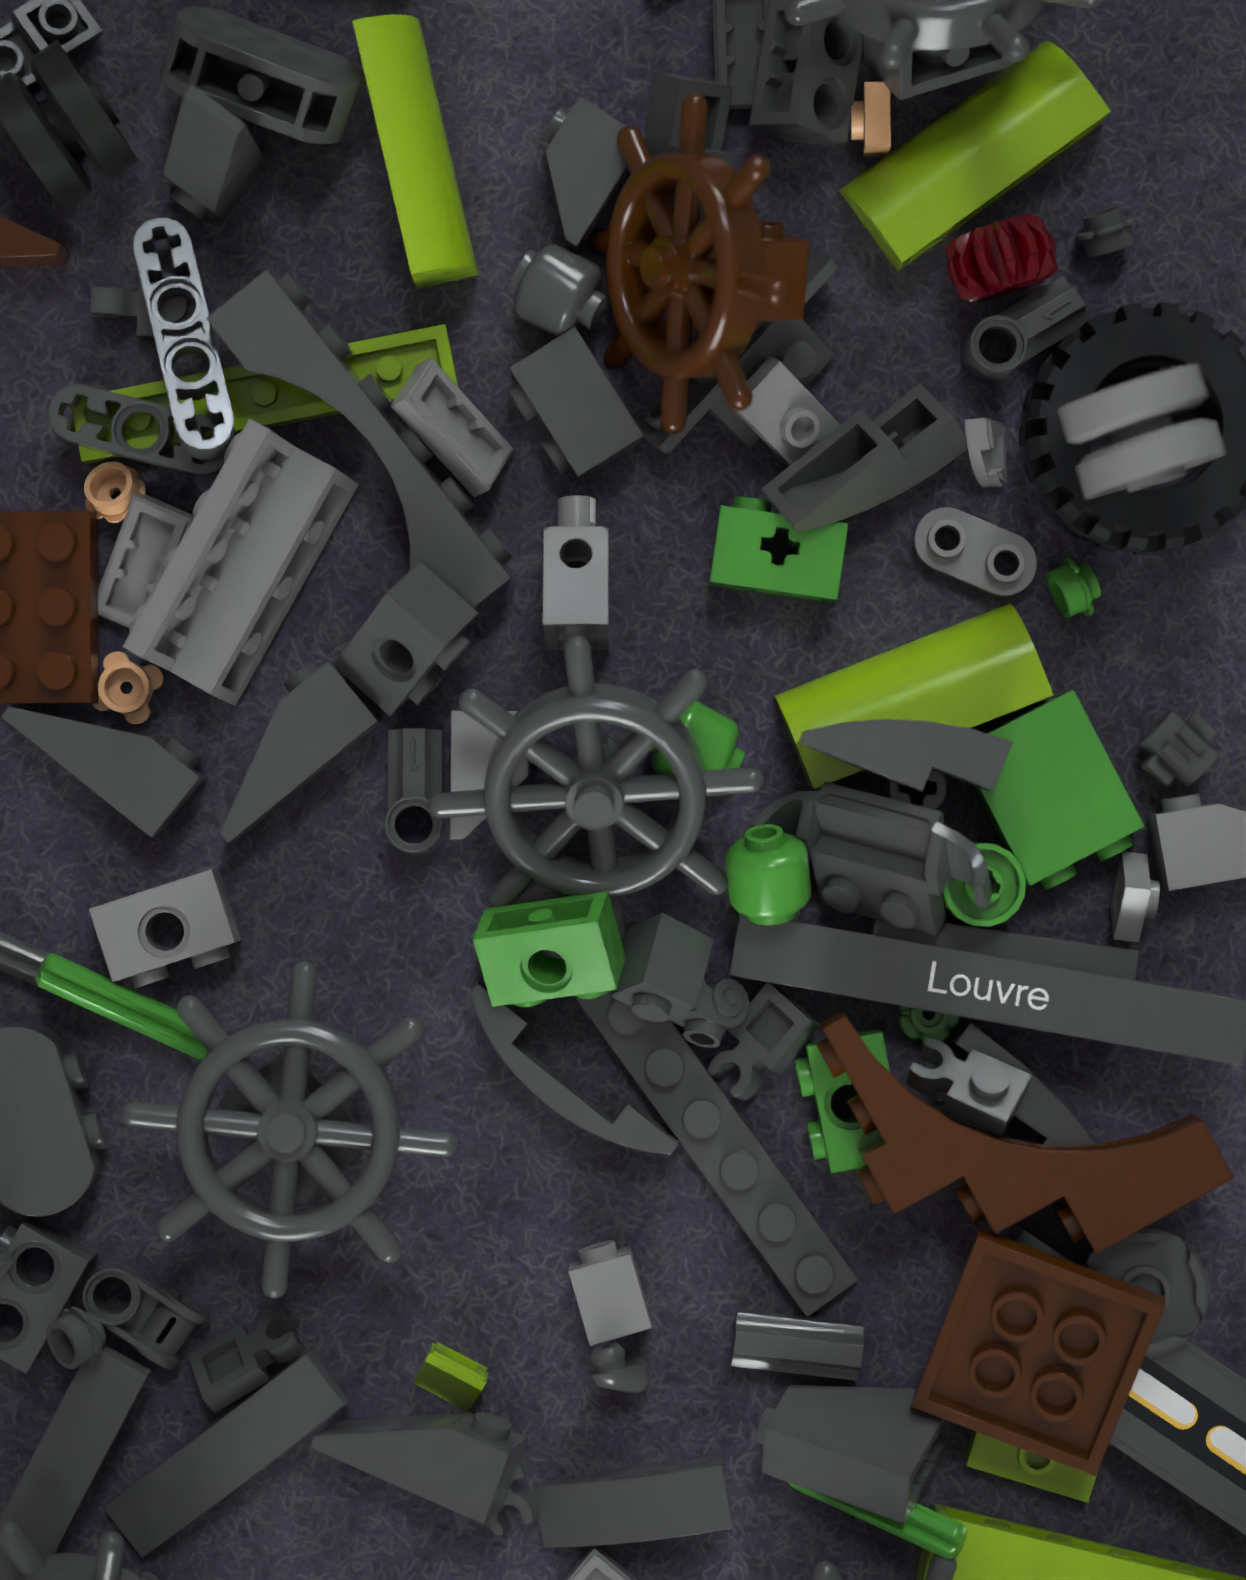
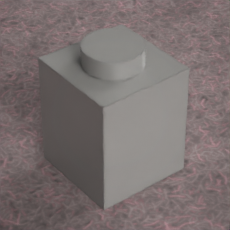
[568,1240,652,1346]

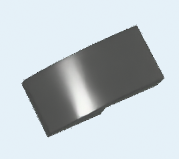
[0,0,103,90]

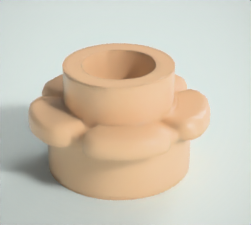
[84,462,146,523]

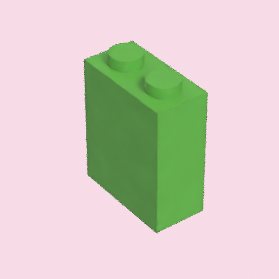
[972,689,1145,890]

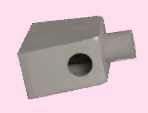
[543,495,609,650]

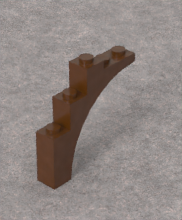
[816,1012,1234,1254]

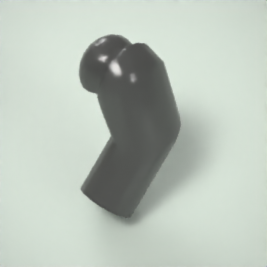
[590,1343,650,1393]

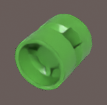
[942,842,1026,927]

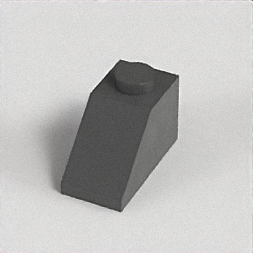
[542,96,645,255]

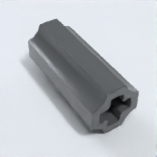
[730,1309,864,1381]

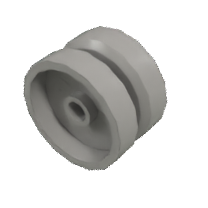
[1057,364,1227,499]

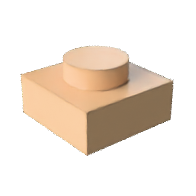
[850,82,891,157]

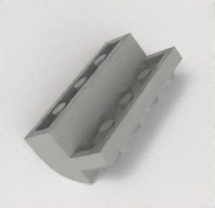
[122,418,359,706]

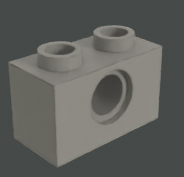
[89,868,242,989]

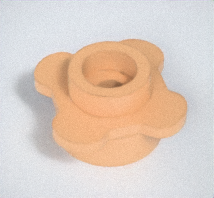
[92,651,164,724]

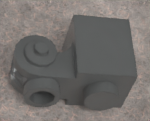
[609,913,749,1048]

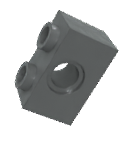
[333,561,478,716]

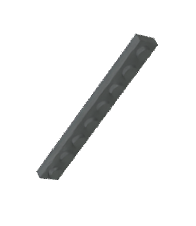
[513,883,858,1317]

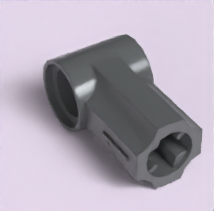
[960,276,1089,382]
[384,728,446,857]

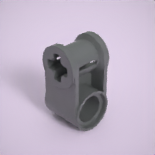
[83,1259,210,1370]

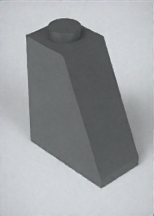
[756,1385,953,1524]

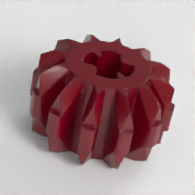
[945,214,1058,303]

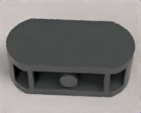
[159,7,362,144]
[0,1023,109,1217]

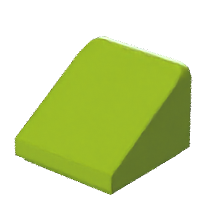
[414,1341,489,1411]

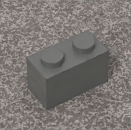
[507,327,644,482]

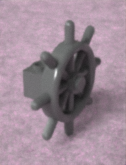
[785,0,1103,100]
[120,960,458,1298]

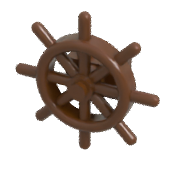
[586,93,810,434]

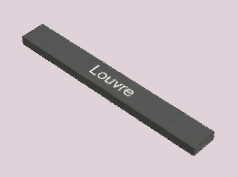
[730,914,1246,1066]

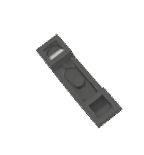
[469,980,678,1155]

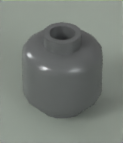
[508,244,608,338]

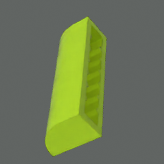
[352,15,479,290]
[839,41,1111,272]
[774,603,1054,790]

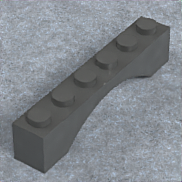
[206,268,514,608]

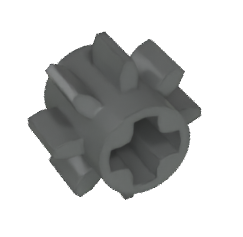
[1139,709,1219,788]

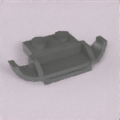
[750,782,992,936]

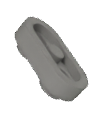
[913,507,1037,597]

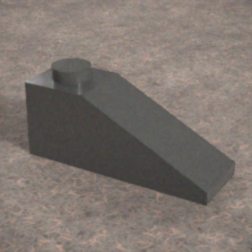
[163,84,267,223]
[220,661,381,843]
[1,707,207,838]
[310,1412,528,1525]

